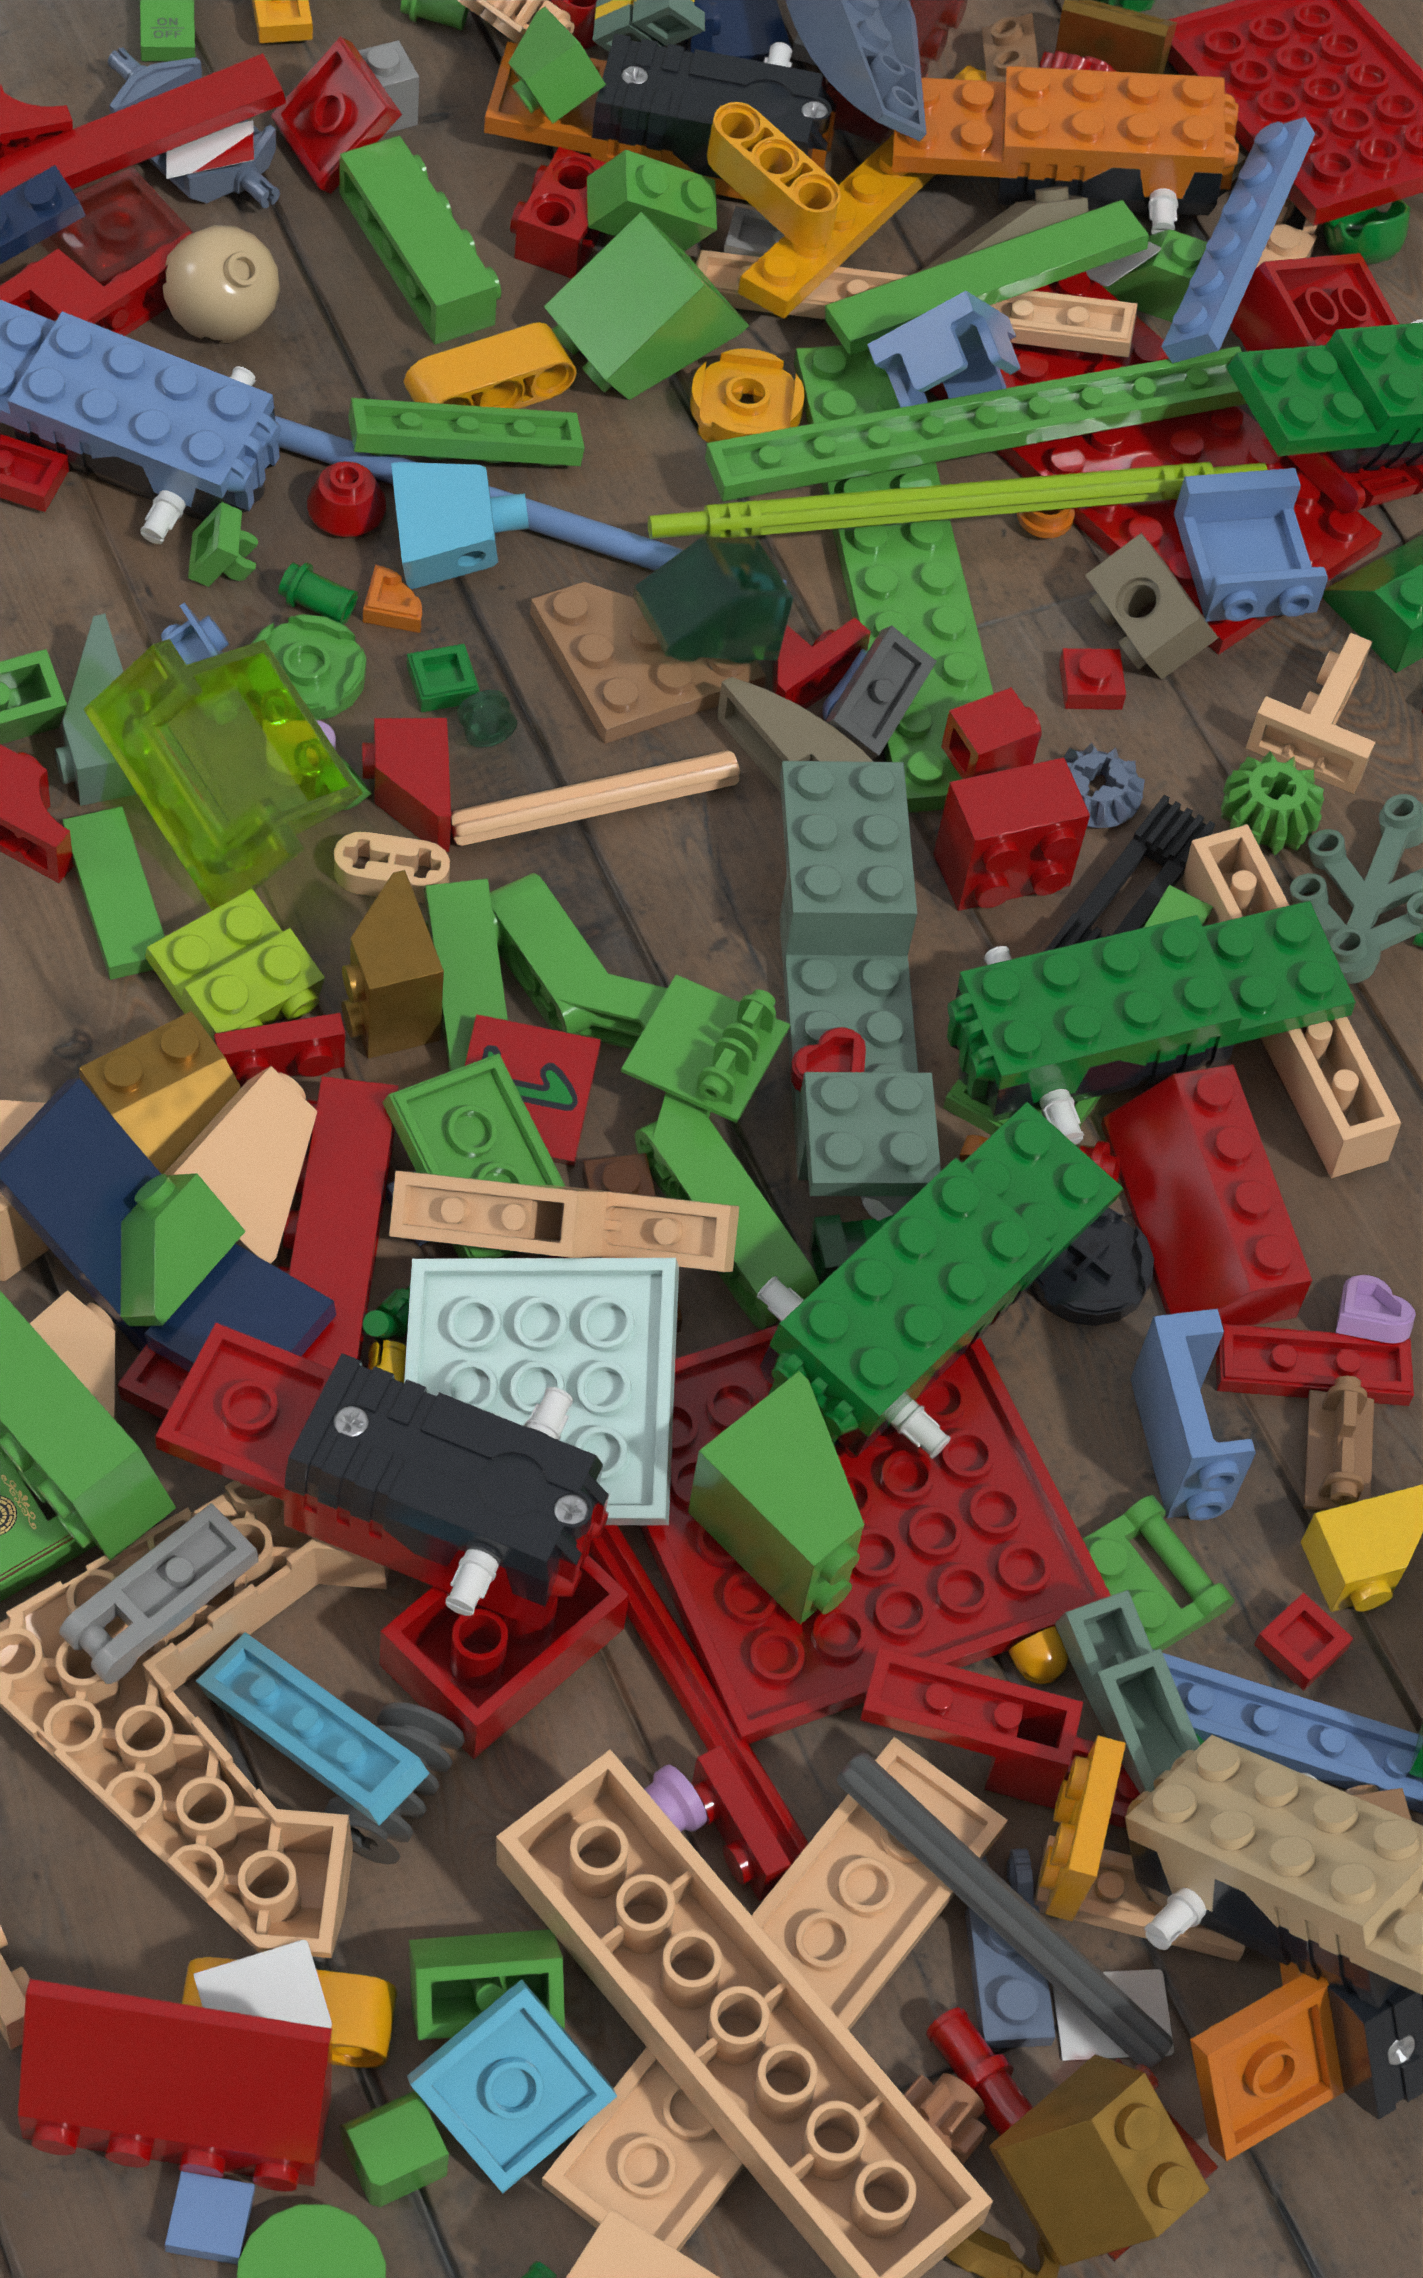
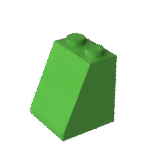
[544,212,749,400]
[688,1371,864,1625]

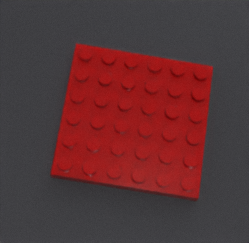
[639,1325,1111,1744]

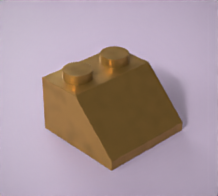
[1055,0,1177,74]
[341,870,444,1059]
[989,2054,1210,2266]

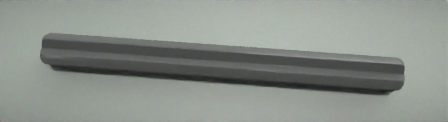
[837,1752,1173,2070]

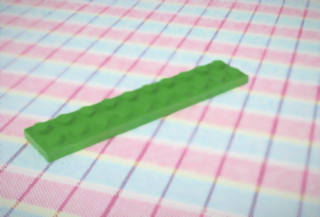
[794,345,994,812]

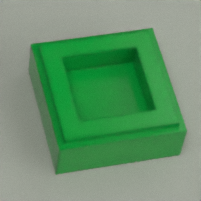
[406,643,480,713]

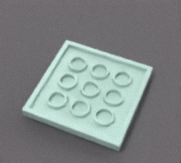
[404,1258,679,1525]

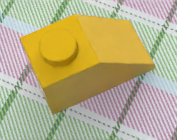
[1300,1484,1423,1612]

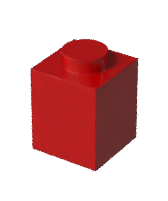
[941,687,1042,779]

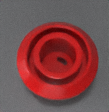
[307,461,386,538]

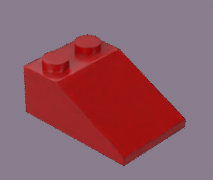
[1230,253,1399,352]

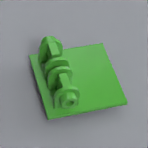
[621,974,790,1123]

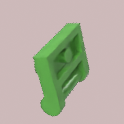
[1083,1495,1235,1651]

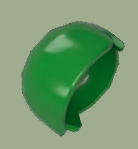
[1323,199,1411,265]

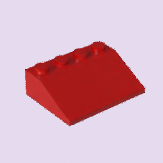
[18,1979,332,2192]

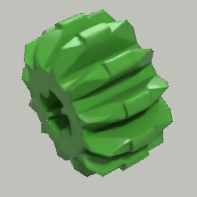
[1221,751,1324,856]

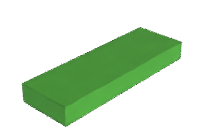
[62,806,165,980]
[424,878,508,1072]

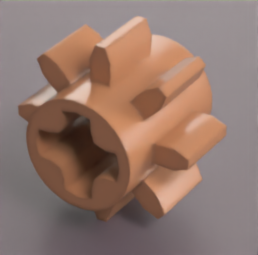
[904,2073,987,2165]

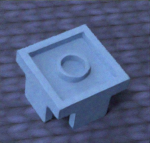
[867,291,1021,407]

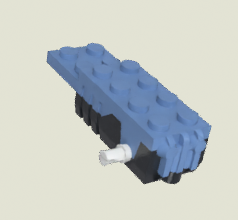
[0,300,281,544]

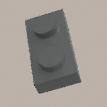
[825,625,937,759]

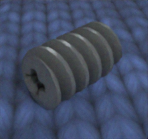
[324,1702,465,1865]

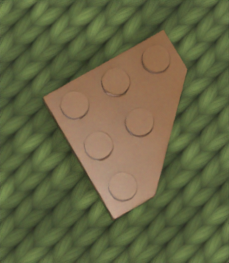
[530,582,766,744]

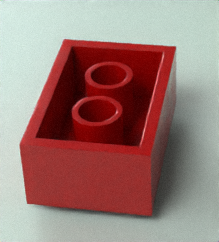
[379,1555,629,1759]

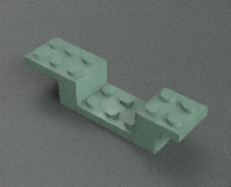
[779,761,941,1196]

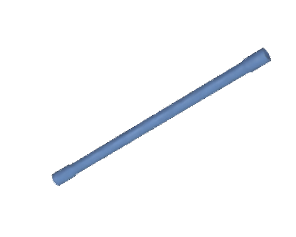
[275,416,787,614]

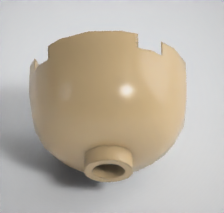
[163,225,280,343]

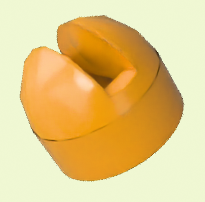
[1008,1626,1068,1684]

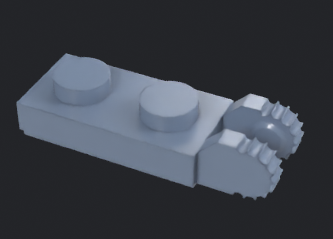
[965,1848,1055,2049]

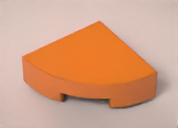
[363,565,422,633]

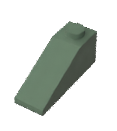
[55,614,152,806]

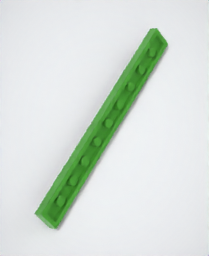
[705,346,1247,501]

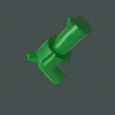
[363,1285,410,1345]

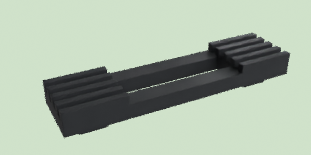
[1044,794,1215,951]

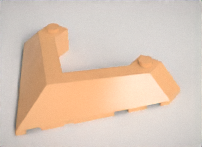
[0,1481,389,1958]

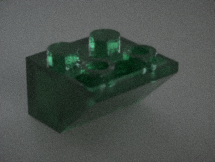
[633,536,793,664]

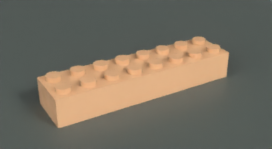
[496,1750,993,2278]

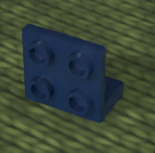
[681,0,791,62]

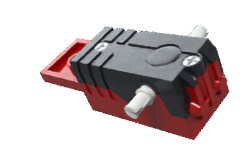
[155,1323,609,1630]

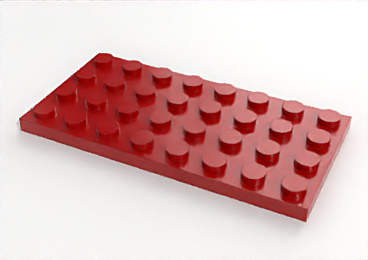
[929,271,1383,655]

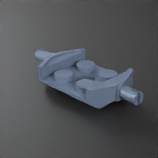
[108,47,280,208]

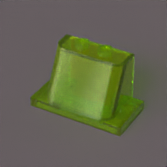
[83,639,363,910]

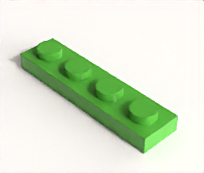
[348,398,585,467]

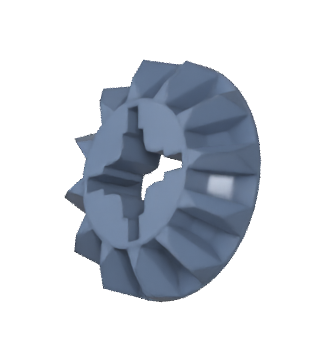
[1064,742,1145,828]

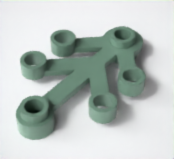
[1290,794,1423,984]

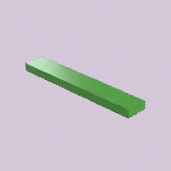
[825,200,1149,356]

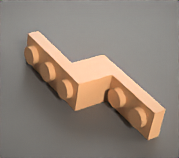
[389,1171,739,1272]

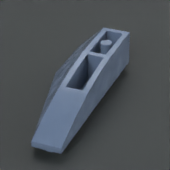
[785,0,927,141]

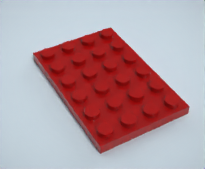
[1167,0,1423,226]

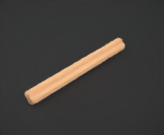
[451,750,740,846]

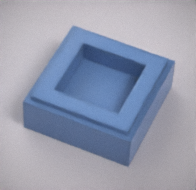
[165,2171,255,2265]

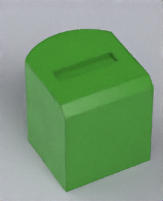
[339,2090,449,2208]

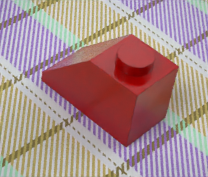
[362,718,451,852]

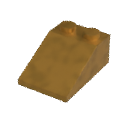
[79,1011,241,1174]

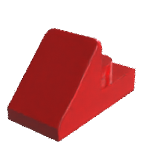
[772,617,871,709]

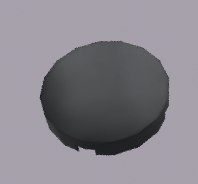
[1030,1207,1154,1326]

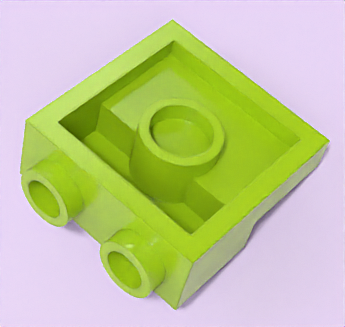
[145,889,325,1041]

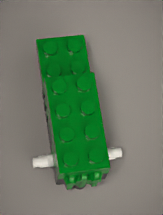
[756,1102,1123,1459]

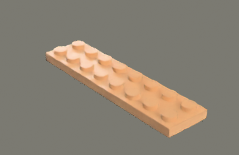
[542,1737,1008,2251]

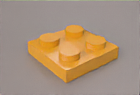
[1038,1735,1126,1921]

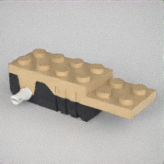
[1125,1735,1423,2009]

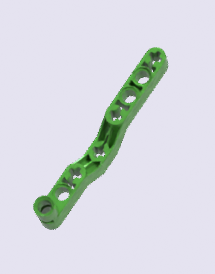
[425,873,820,1330]

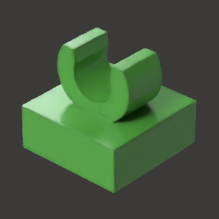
[188,502,258,587]

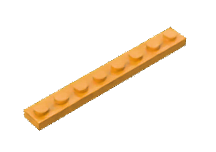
[737,65,987,319]

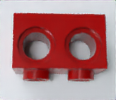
[510,146,606,278]

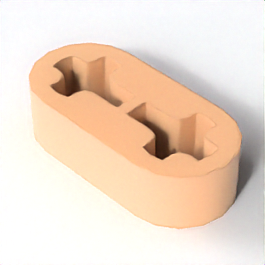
[334,832,450,903]

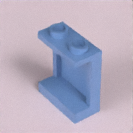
[1174,468,1328,621]
[1130,1309,1256,1521]

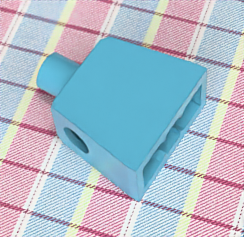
[391,462,529,589]

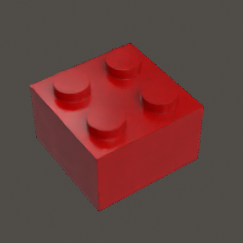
[933,757,1090,911]

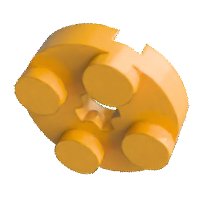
[690,348,804,443]

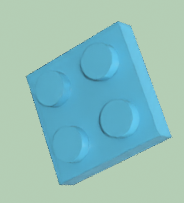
[407,1979,617,2193]

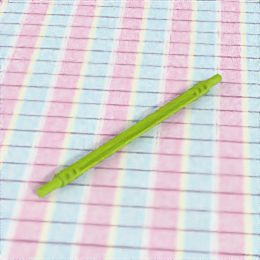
[648,462,1267,540]

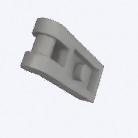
[59,1503,259,1684]

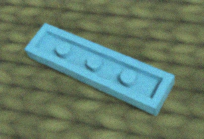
[196,1632,430,1826]

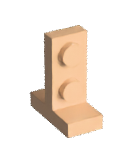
[1246,633,1375,794]

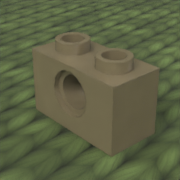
[1085,533,1218,680]

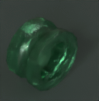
[457,690,517,747]

